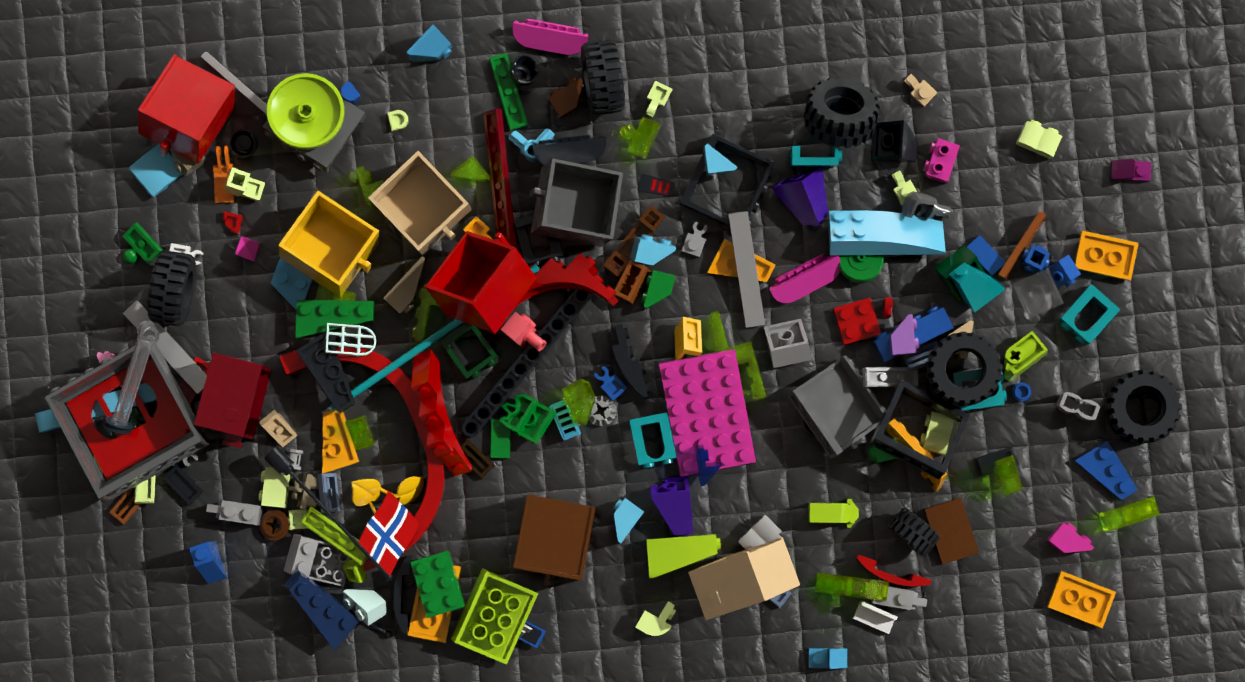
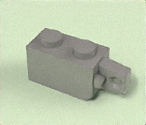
[206,500,263,525]
[871,584,927,610]

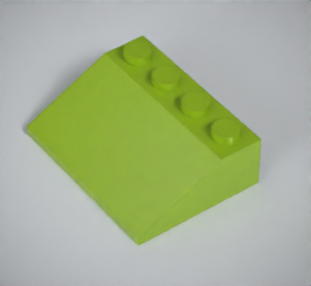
[451,568,538,665]

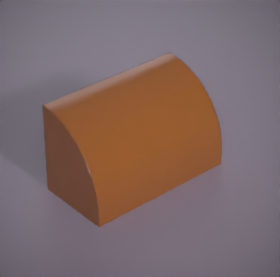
[614,259,652,306]

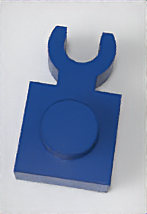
[594,366,627,401]

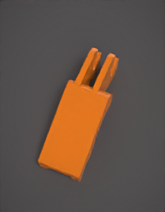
[213,146,234,203]

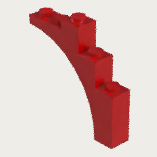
[514,253,619,309]
[411,350,472,477]

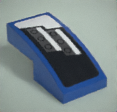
[518,621,546,648]

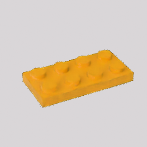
[408,565,461,643]

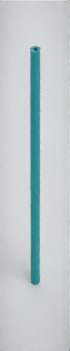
[329,264,540,412]

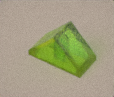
[451,155,491,182]
[345,416,375,450]

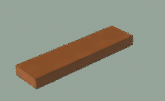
[998,211,1046,281]

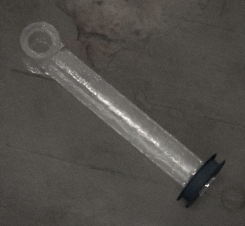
[103,321,159,434]

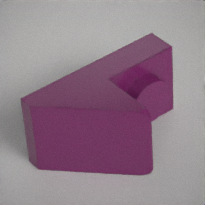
[1111,159,1151,182]

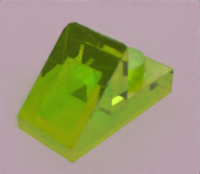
[356,166,384,207]

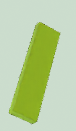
[300,507,368,566]

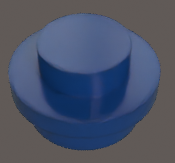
[1012,382,1031,402]

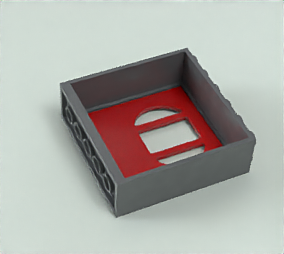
[45,339,210,501]

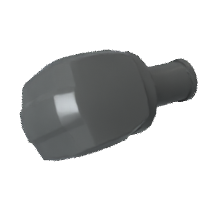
[902,191,951,219]

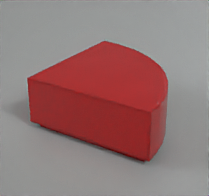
[223,211,243,234]
[883,297,893,318]

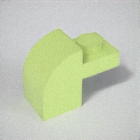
[224,168,265,202]
[635,601,676,636]

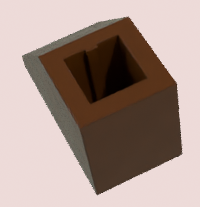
[548,78,583,120]

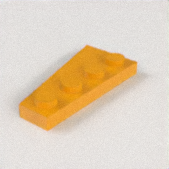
[886,419,947,492]

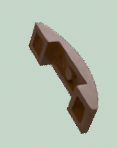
[603,205,665,277]

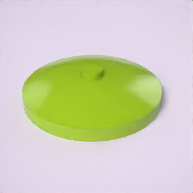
[267,73,345,150]

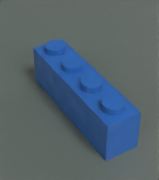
[873,306,954,363]

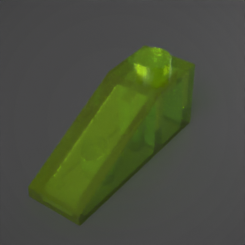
[1099,496,1160,532]

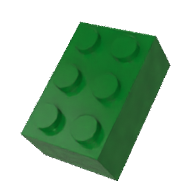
[411,551,466,618]

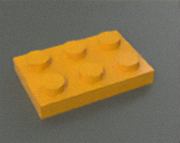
[1075,231,1139,281]
[1047,571,1116,628]

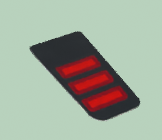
[638,174,675,196]

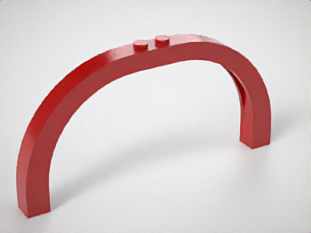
[280,345,445,571]

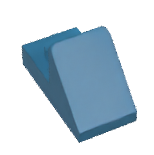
[808,648,847,669]

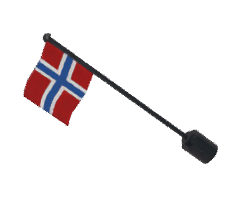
[264,446,420,581]

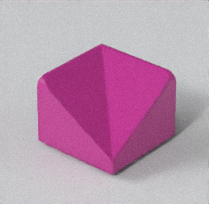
[235,236,261,262]

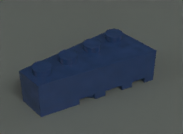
[285,569,360,650]

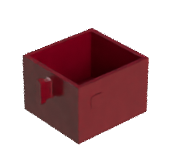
[194,352,272,449]

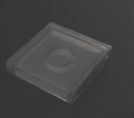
[1013,268,1064,319]

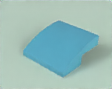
[129,144,183,198]

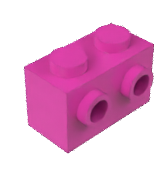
[923,138,960,184]

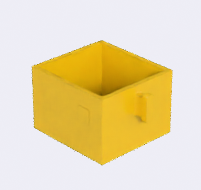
[278,191,379,298]

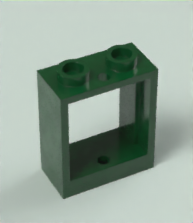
[440,323,499,380]

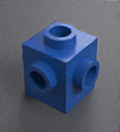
[1021,245,1050,274]

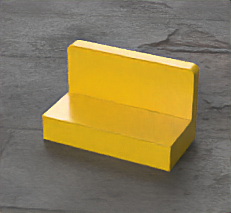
[674,317,702,360]

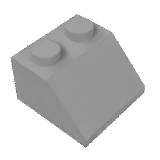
[764,319,811,368]

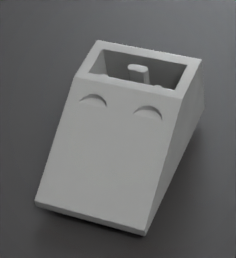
[283,534,351,587]

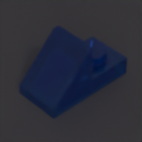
[695,445,721,487]

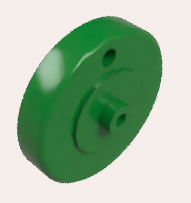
[838,255,884,283]

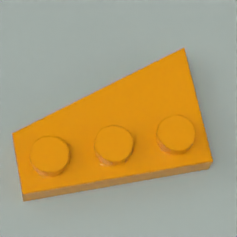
[322,410,359,474]

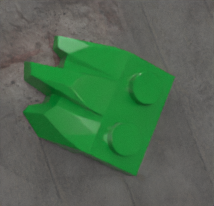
[499,394,556,445]

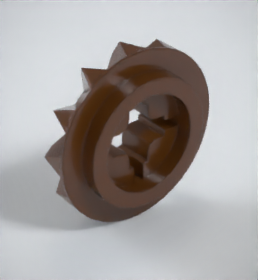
[260,510,290,541]

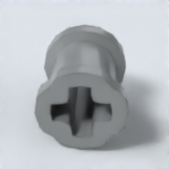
[286,449,303,470]

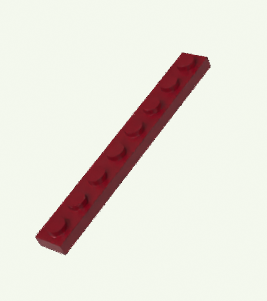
[483,109,517,249]

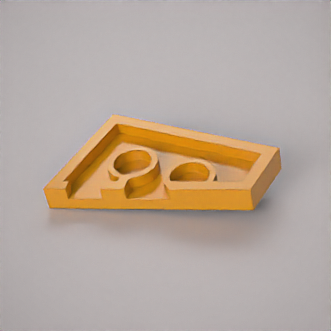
[707,239,776,282]

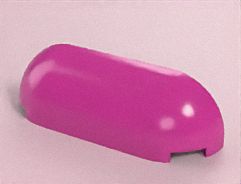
[513,19,588,55]
[770,254,841,303]

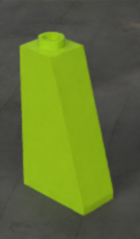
[646,534,721,578]

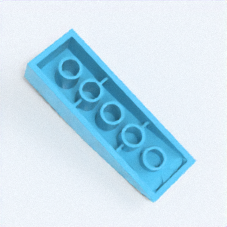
[828,210,946,255]

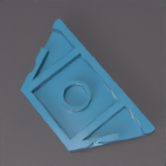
[271,259,313,309]

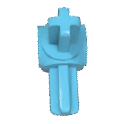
[509,128,554,162]

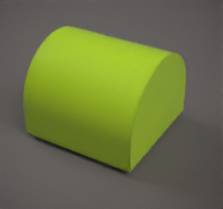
[343,560,368,583]

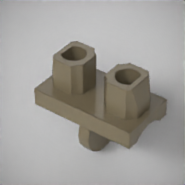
[288,473,319,509]

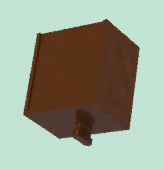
[513,494,596,586]

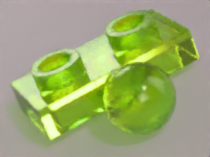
[620,117,661,159]

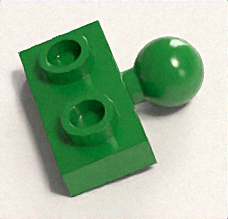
[122,222,163,264]

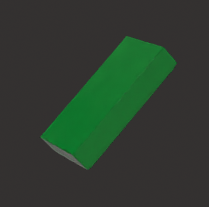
[491,419,511,458]

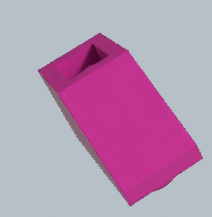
[1046,522,1094,553]

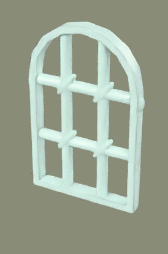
[325,323,376,357]

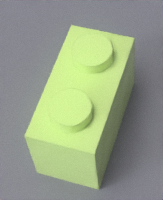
[259,467,290,508]

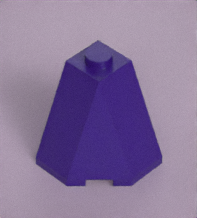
[772,166,828,227]
[650,476,694,536]

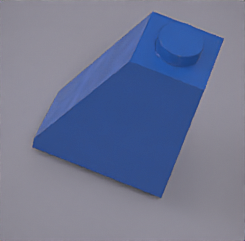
[189,541,227,584]

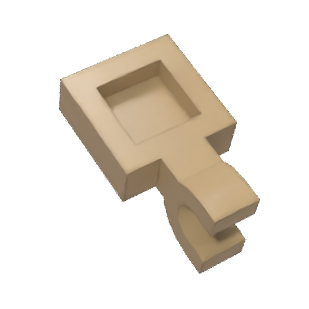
[904,74,938,107]

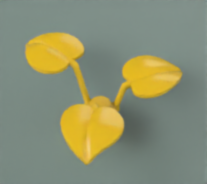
[351,476,424,514]

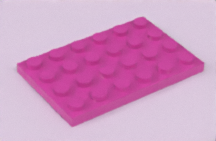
[659,349,756,477]

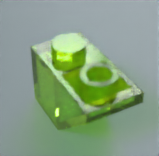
[562,379,596,425]
[994,455,1023,496]

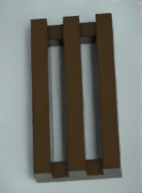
[460,439,495,479]

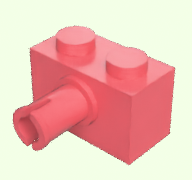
[501,312,546,351]

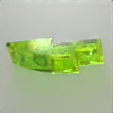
[815,573,889,601]

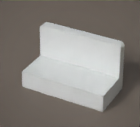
[853,601,898,634]

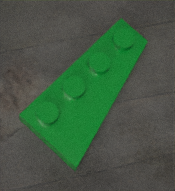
[296,300,374,339]

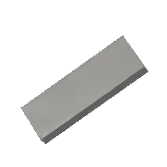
[862,367,918,387]

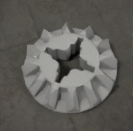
[586,395,616,426]

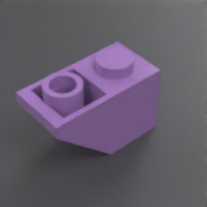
[889,314,919,356]

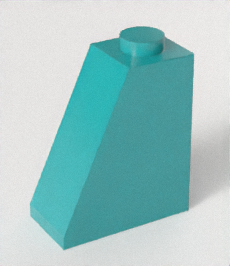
[949,262,1005,312]

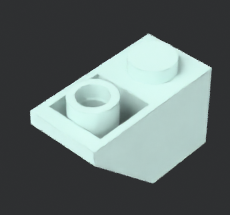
[343,589,386,626]

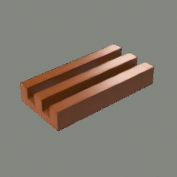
[109,487,142,525]

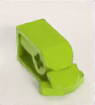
[1003,331,1048,382]
[808,499,859,528]

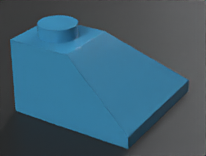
[407,25,452,62]

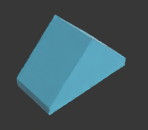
[703,144,737,175]

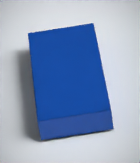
[967,235,1006,276]

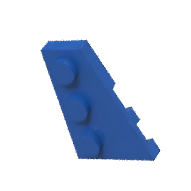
[1074,441,1138,500]

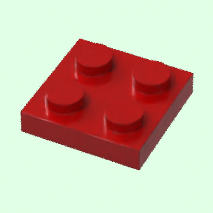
[833,297,881,345]

